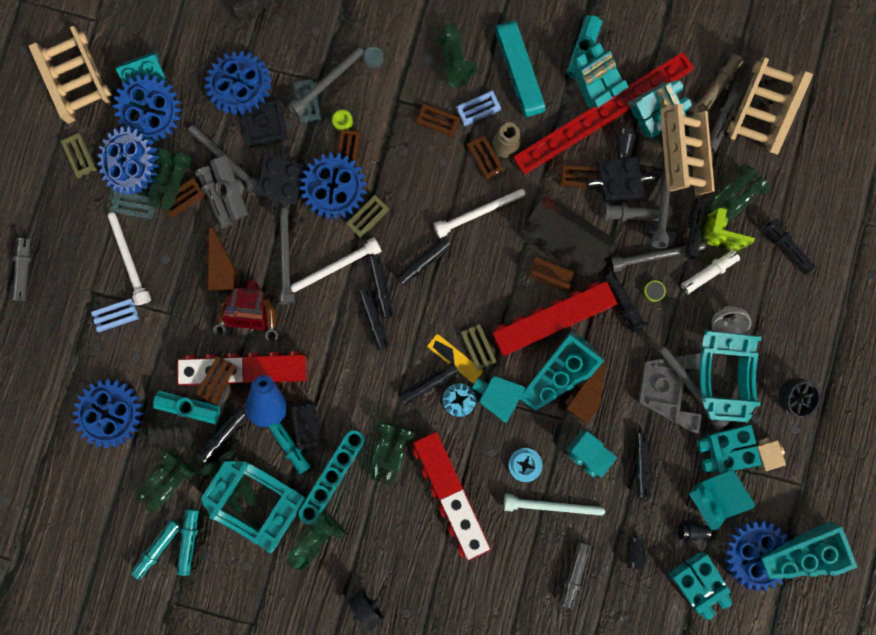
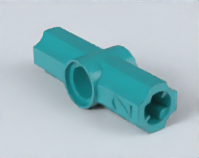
[566,15,602,79]
[153,390,221,424]

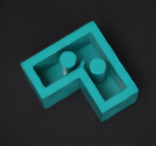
[566,430,617,478]

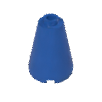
[245,375,287,427]

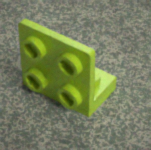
[701,208,755,251]

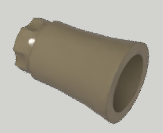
[492,122,520,158]

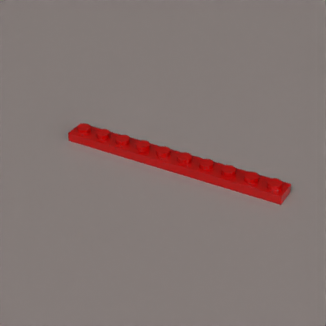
[513,52,694,175]

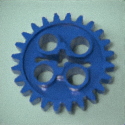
[205,51,272,116]
[113,74,183,142]
[97,126,159,194]
[300,153,367,220]
[72,379,144,448]
[723,520,789,592]

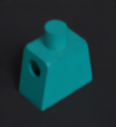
[472,376,525,423]

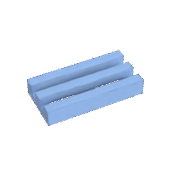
[456,90,501,126]
[91,299,139,332]

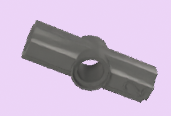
[210,156,248,221]

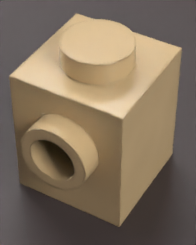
[752,437,786,471]

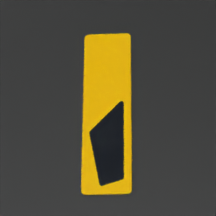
[428,334,483,383]

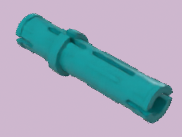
[268,423,311,475]
[176,508,199,576]
[130,519,182,580]

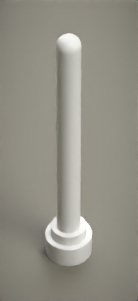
[433,189,525,238]
[108,212,151,305]
[290,237,382,292]

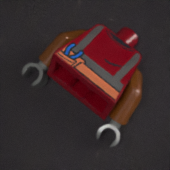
[213,280,279,340]

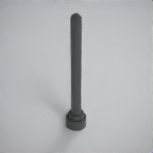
[288,47,364,117]
[188,125,258,196]
[651,168,670,248]
[278,207,295,305]
[608,242,706,273]
[659,346,730,430]

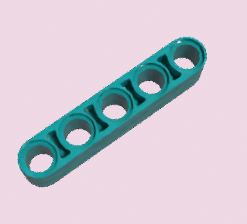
[495,20,545,118]
[299,430,365,524]

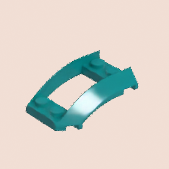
[699,329,762,422]
[201,462,306,554]

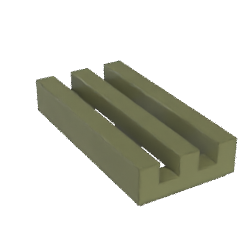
[61,133,97,178]
[346,195,389,238]
[461,324,497,371]

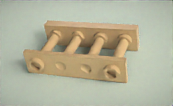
[29,26,113,124]
[727,57,813,155]
[660,103,715,196]

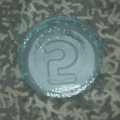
[363,47,384,69]

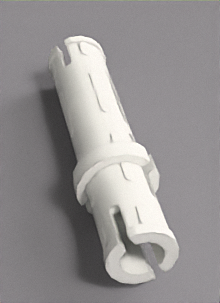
[681,250,740,295]

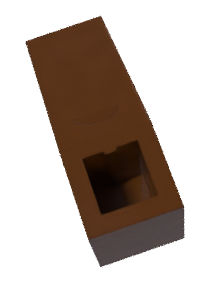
[205,228,238,292]
[564,357,606,424]

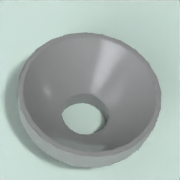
[711,306,751,334]

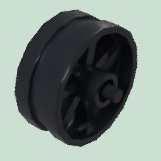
[778,378,821,418]
[348,589,384,631]

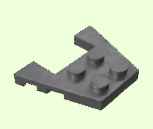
[638,353,701,434]

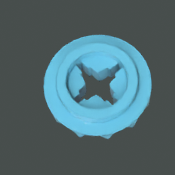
[443,383,476,417]
[509,448,542,482]

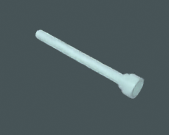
[504,494,605,515]

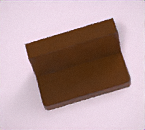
[528,257,574,292]

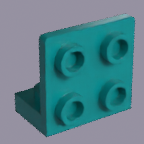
[116,51,172,106]
[689,469,755,530]

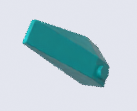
[520,330,604,411]
[761,521,857,579]

